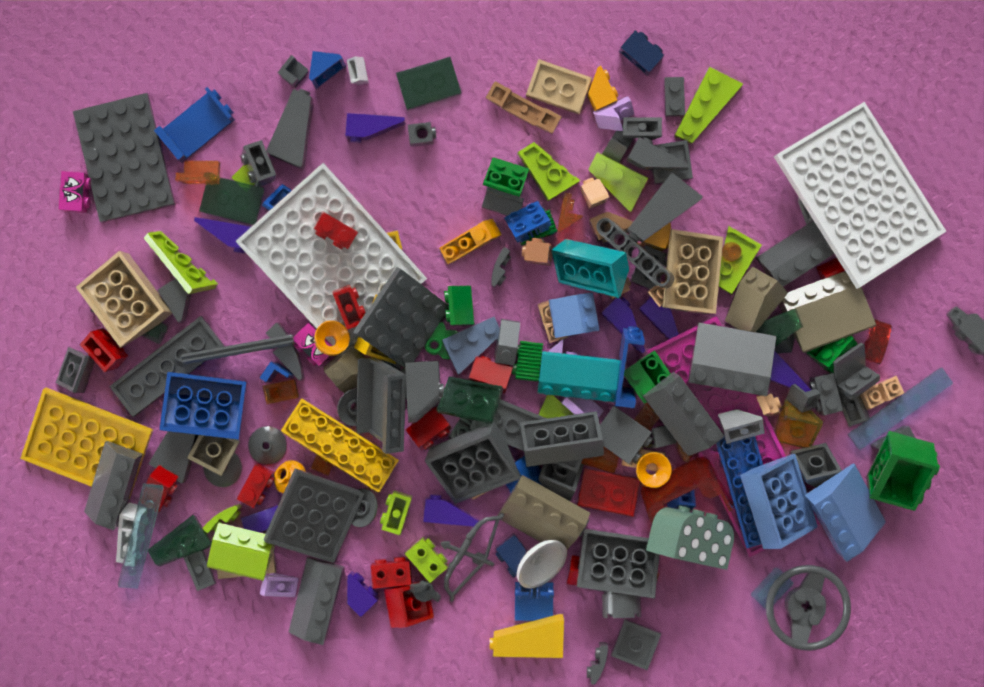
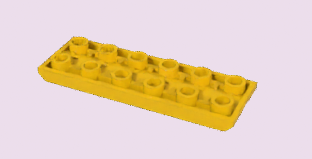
[281,398,399,493]

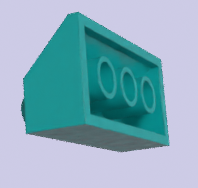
[551,239,629,298]
[537,351,620,402]

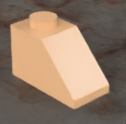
[580,178,609,209]

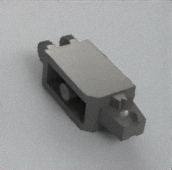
[946,306,984,356]

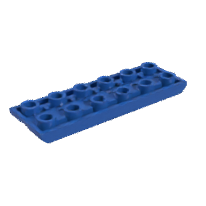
[716,436,763,549]

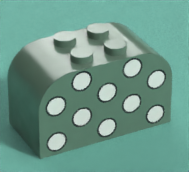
[646,506,734,570]

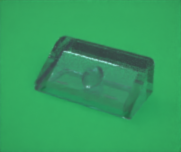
[751,567,794,609]

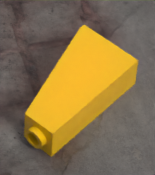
[489,614,564,658]

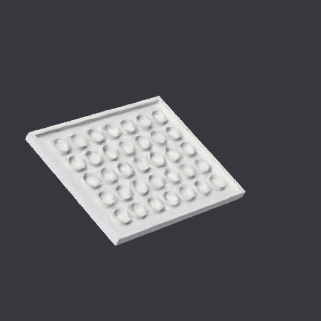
[774,102,946,289]
[236,163,427,348]

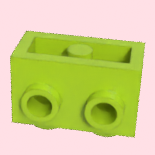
[380,490,413,535]
[405,537,448,583]

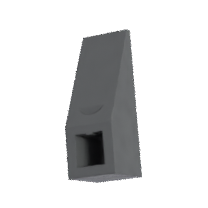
[626,137,690,171]

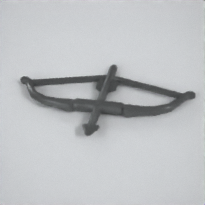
[441,513,504,602]

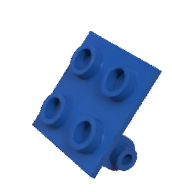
[504,201,552,243]
[515,582,554,621]

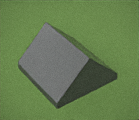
[56,347,95,393]

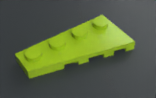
[674,67,743,144]
[144,231,218,294]

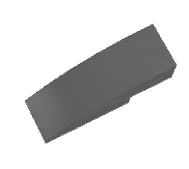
[266,323,305,381]

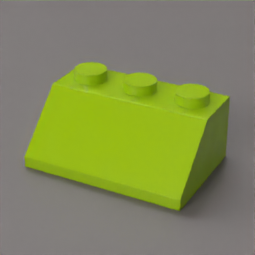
[207,523,275,581]

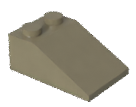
[725,267,788,332]

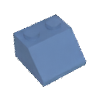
[549,292,599,338]

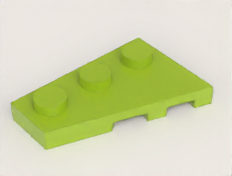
[517,142,581,201]
[588,152,648,213]
[719,226,762,295]

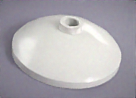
[517,540,567,588]

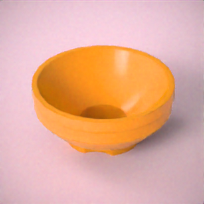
[314,321,350,356]
[636,452,671,488]
[274,460,305,494]

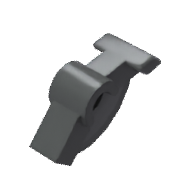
[410,580,440,602]

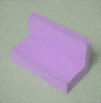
[561,397,604,418]

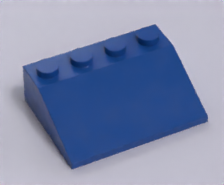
[159,372,246,440]

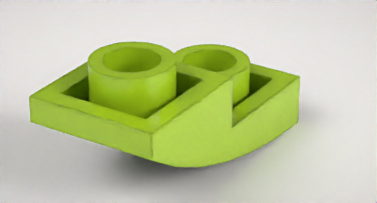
[202,504,242,533]

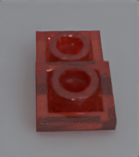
[864,319,892,364]

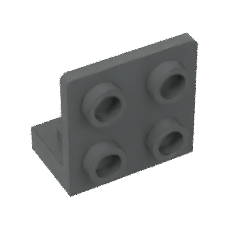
[833,343,880,400]

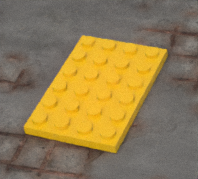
[20,387,154,499]

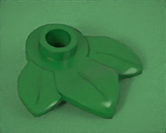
[425,322,459,359]

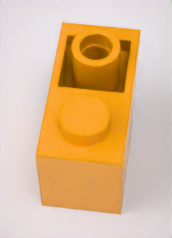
[587,66,619,112]

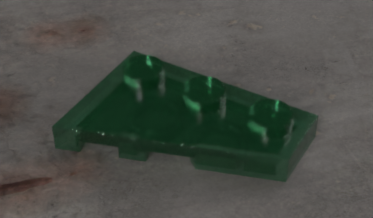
[147,515,212,567]

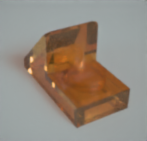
[557,193,583,233]

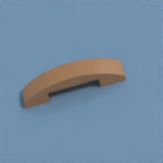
[486,81,562,134]

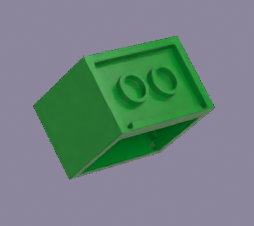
[867,431,940,511]

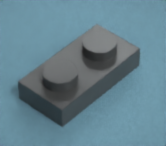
[664,77,685,117]
[183,547,216,591]

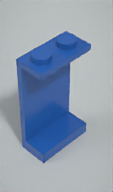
[154,87,235,163]
[614,326,645,408]

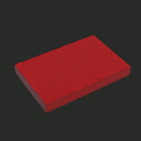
[577,468,640,517]

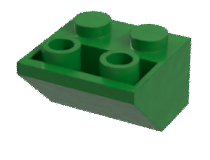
[483,157,529,197]
[444,286,474,326]
[805,336,858,373]
[624,350,671,405]

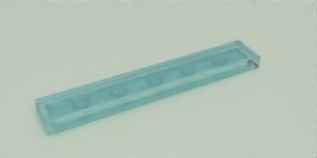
[848,368,953,450]
[118,483,164,589]

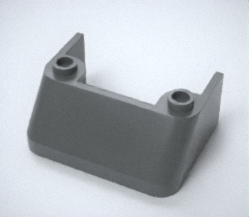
[405,361,444,423]

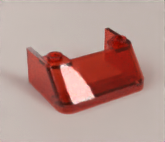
[641,456,733,523]

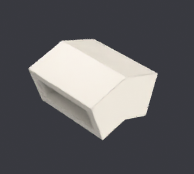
[347,56,369,85]

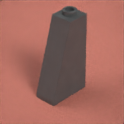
[266,89,313,170]
[626,173,703,242]
[148,431,199,484]

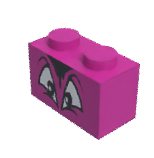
[58,171,91,213]
[293,322,332,366]

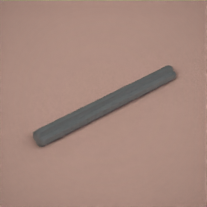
[181,334,295,364]

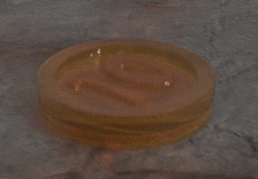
[722,242,741,262]

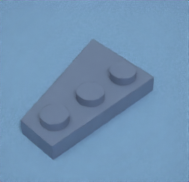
[442,317,499,375]

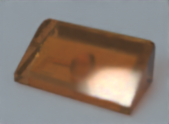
[581,446,619,473]

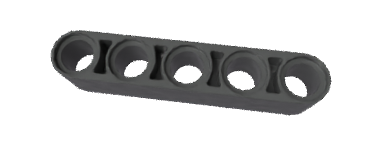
[596,218,674,288]

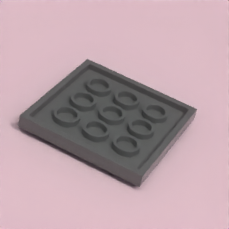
[353,267,449,369]
[263,468,365,563]

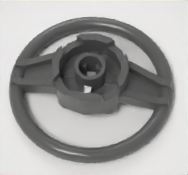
[766,565,851,651]

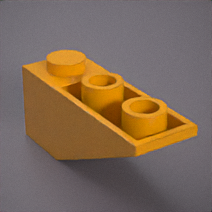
[439,218,502,264]

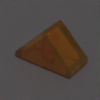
[262,379,299,405]

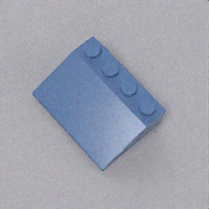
[740,454,818,549]
[805,463,886,562]

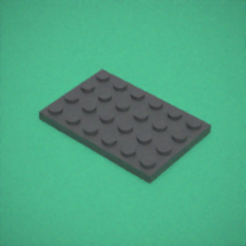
[73,93,175,223]

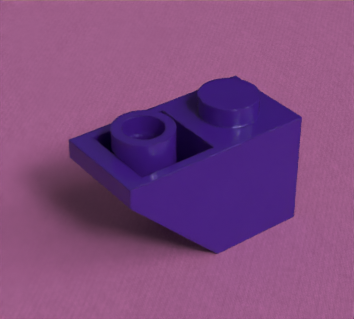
[347,571,379,617]

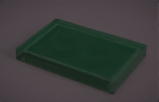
[396,56,462,110]
[199,174,265,225]
[437,376,504,424]

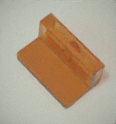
[175,161,220,184]

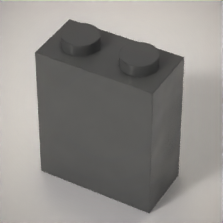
[600,406,653,465]

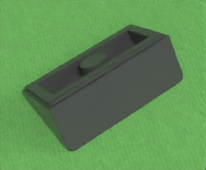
[838,391,870,427]

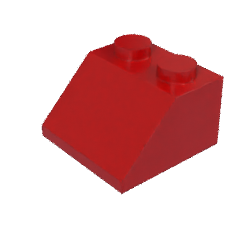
[384,580,434,628]

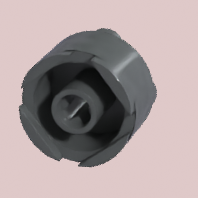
[602,591,641,618]

